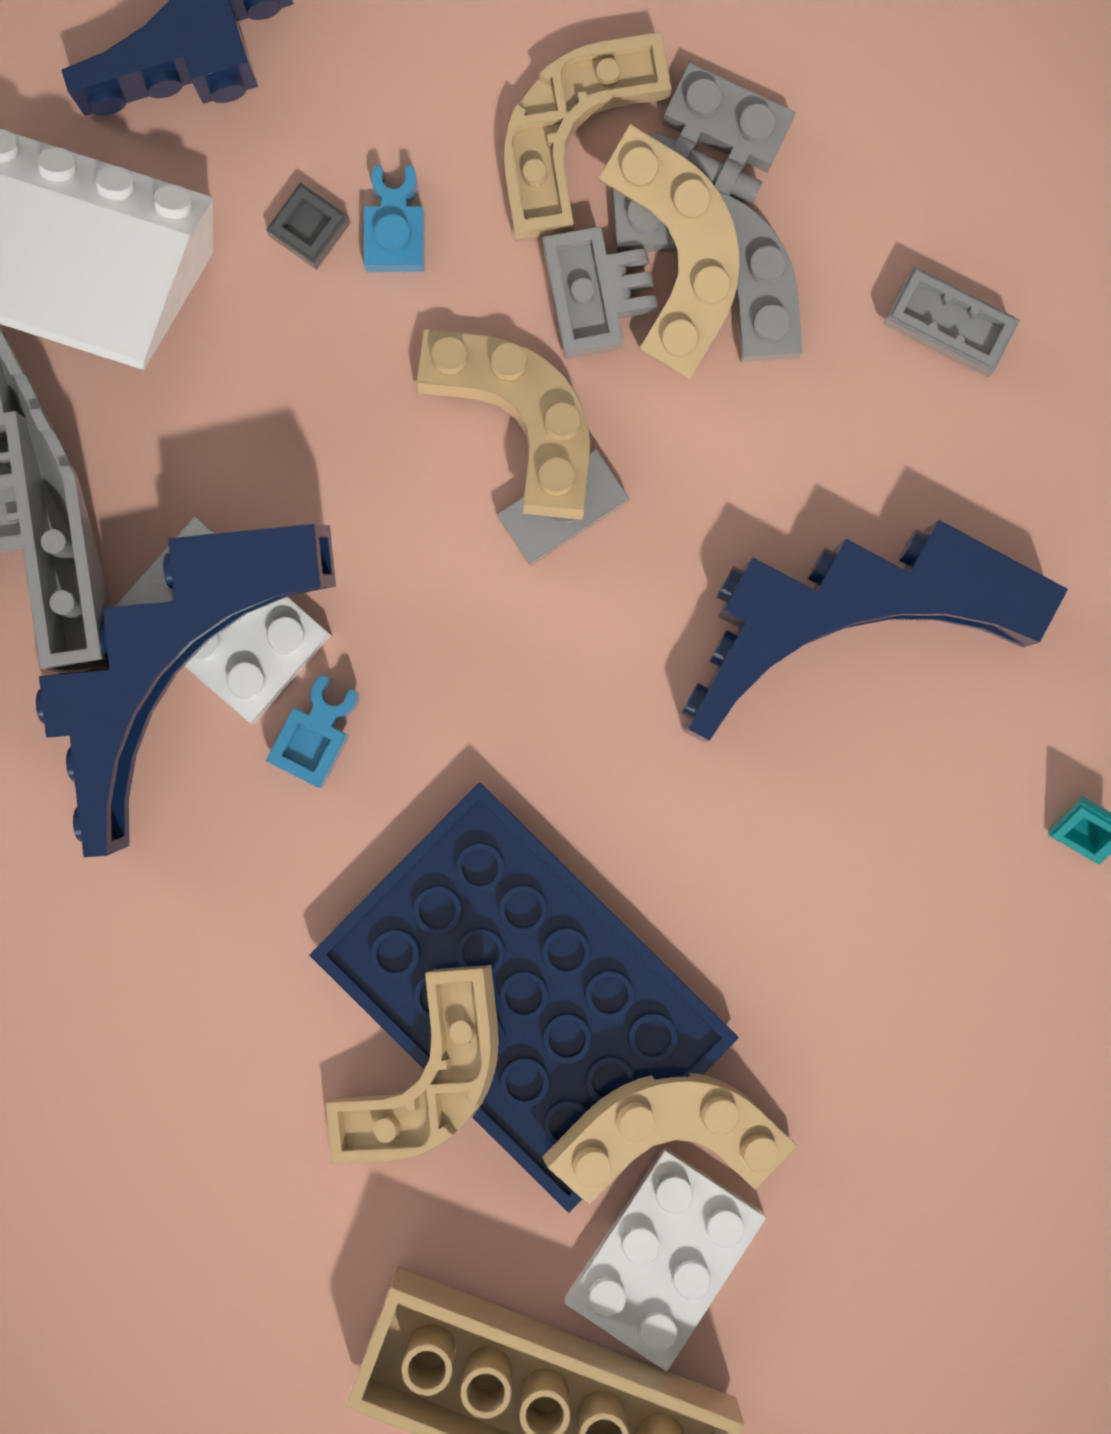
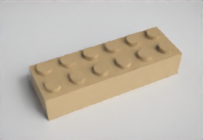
[345,1266,745,1434]

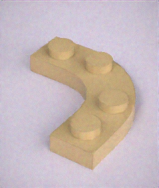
[504,32,671,240]
[599,124,740,379]
[416,329,590,520]
[325,965,499,1164]
[542,1073,798,1205]

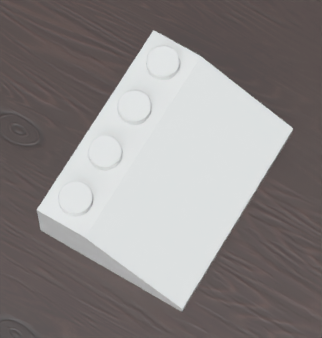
[0,129,214,370]

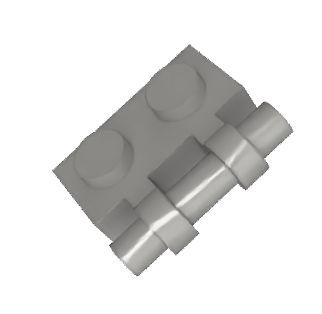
[652,62,796,204]

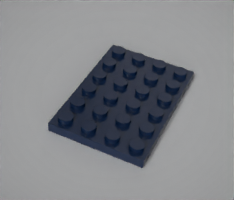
[309,782,739,1213]

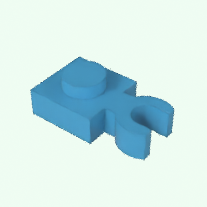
[364,165,425,272]
[266,674,359,788]

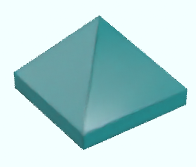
[1048,796,1111,865]

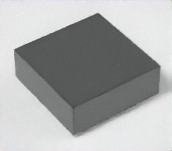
[266,183,350,270]

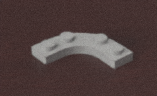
[613,190,802,362]

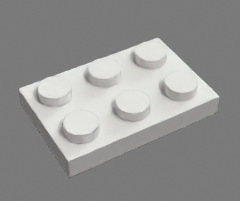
[116,516,332,724]
[565,1145,766,1372]

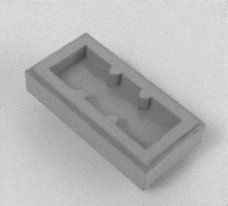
[883,266,1020,377]
[497,449,629,566]

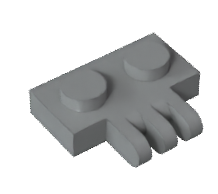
[543,226,658,359]

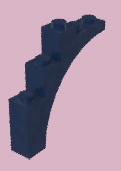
[61,0,293,116]
[681,520,1068,742]
[36,524,336,858]

